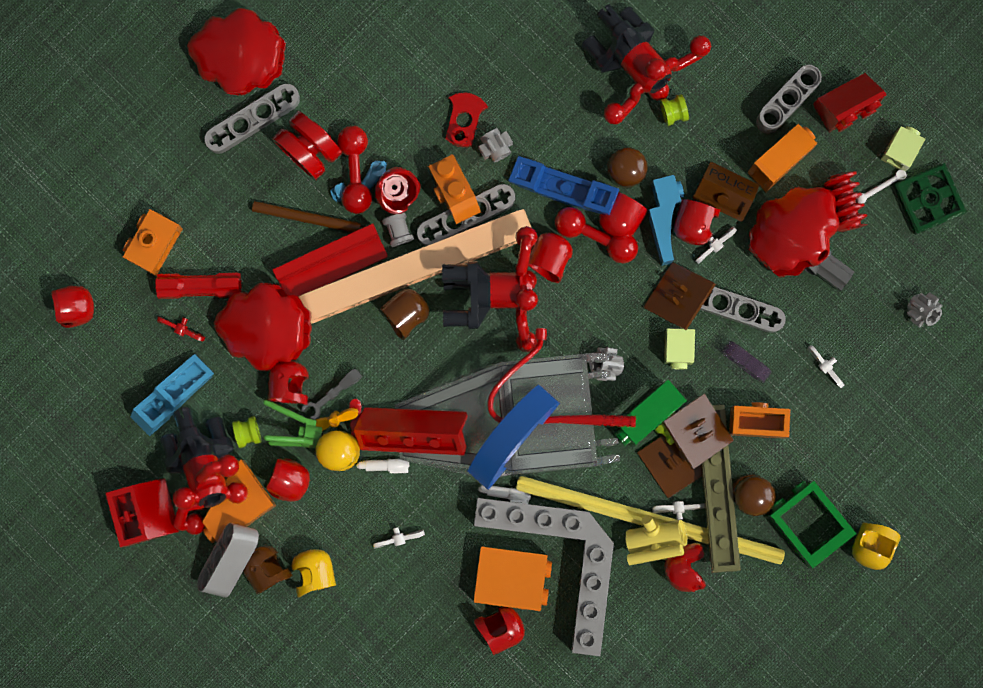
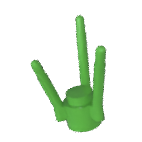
[263,400,322,449]

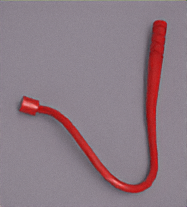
[487,328,636,427]

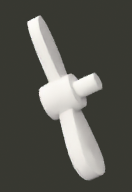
[695,226,737,264]
[807,345,844,388]
[652,501,705,520]
[373,527,425,549]

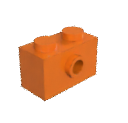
[428,154,481,224]
[123,209,183,276]
[729,402,790,439]

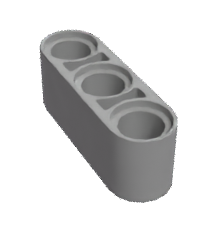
[756,65,822,134]
[197,523,259,598]

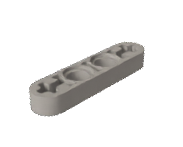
[205,84,300,154]
[417,184,515,246]
[700,287,786,333]

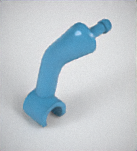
[330,160,387,202]

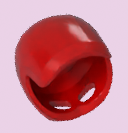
[375,167,421,214]
[51,286,94,328]
[267,458,310,502]
[665,543,706,592]

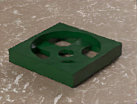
[893,163,967,235]

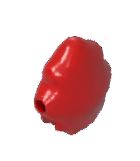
[187,8,286,96]
[749,187,839,278]
[214,283,312,370]

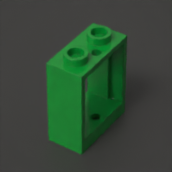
[614,380,687,447]
[767,480,857,569]

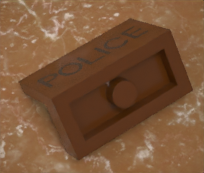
[693,162,760,222]

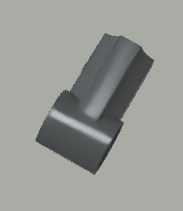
[804,251,855,292]

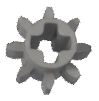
[479,128,513,163]
[907,292,942,327]
[589,347,624,381]

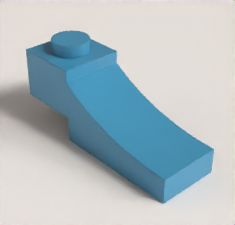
[647,175,684,266]
[130,354,214,436]

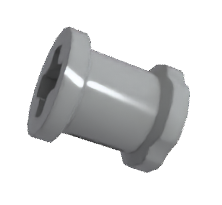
[382,213,414,247]

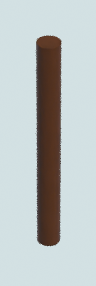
[252,201,361,233]

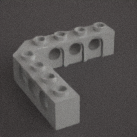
[474,498,614,656]

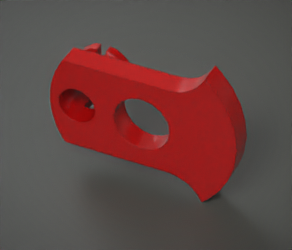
[446,93,488,147]

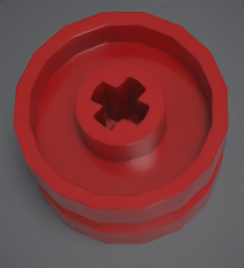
[272,111,342,180]

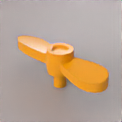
[316,408,359,431]

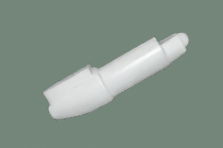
[356,459,409,473]
[478,485,531,504]

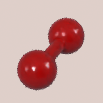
[337,125,372,214]
[555,207,638,264]

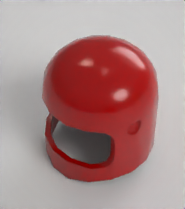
[599,192,647,237]
[674,199,721,245]
[528,233,573,283]
[267,361,309,405]
[474,607,525,655]

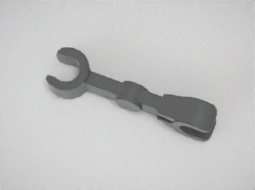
[301,369,362,420]

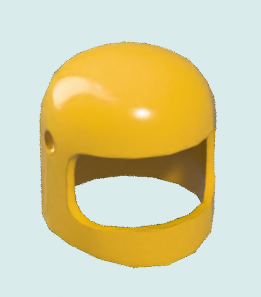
[316,431,360,471]
[852,522,901,570]
[292,549,336,597]

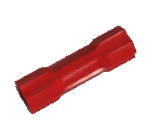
[156,273,242,299]

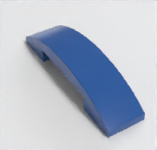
[509,156,619,215]
[468,385,560,490]

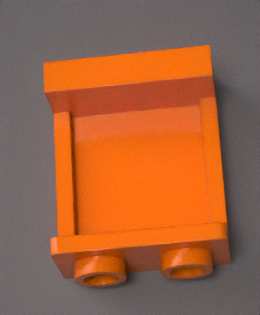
[474,546,552,611]

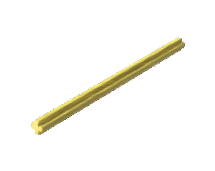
[516,476,785,564]

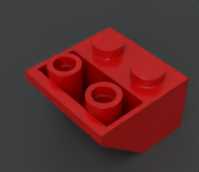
[813,73,886,132]
[106,478,180,547]

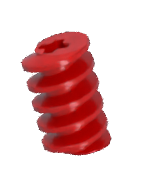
[823,171,868,232]

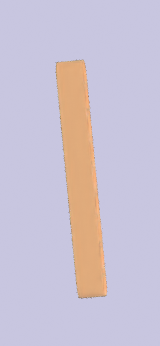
[299,209,531,324]

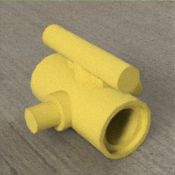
[626,515,687,565]

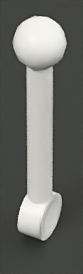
[856,170,907,203]

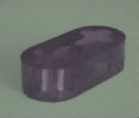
[722,341,772,383]

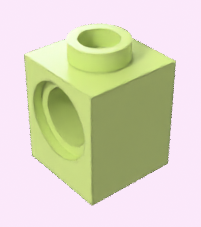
[881,126,925,172]
[664,329,695,370]

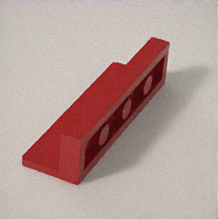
[273,224,388,297]
[354,408,468,455]

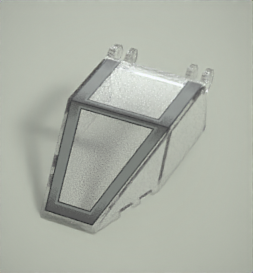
[395,353,620,477]

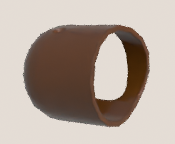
[607,147,647,188]
[380,289,429,340]
[732,474,775,516]
[243,545,293,595]

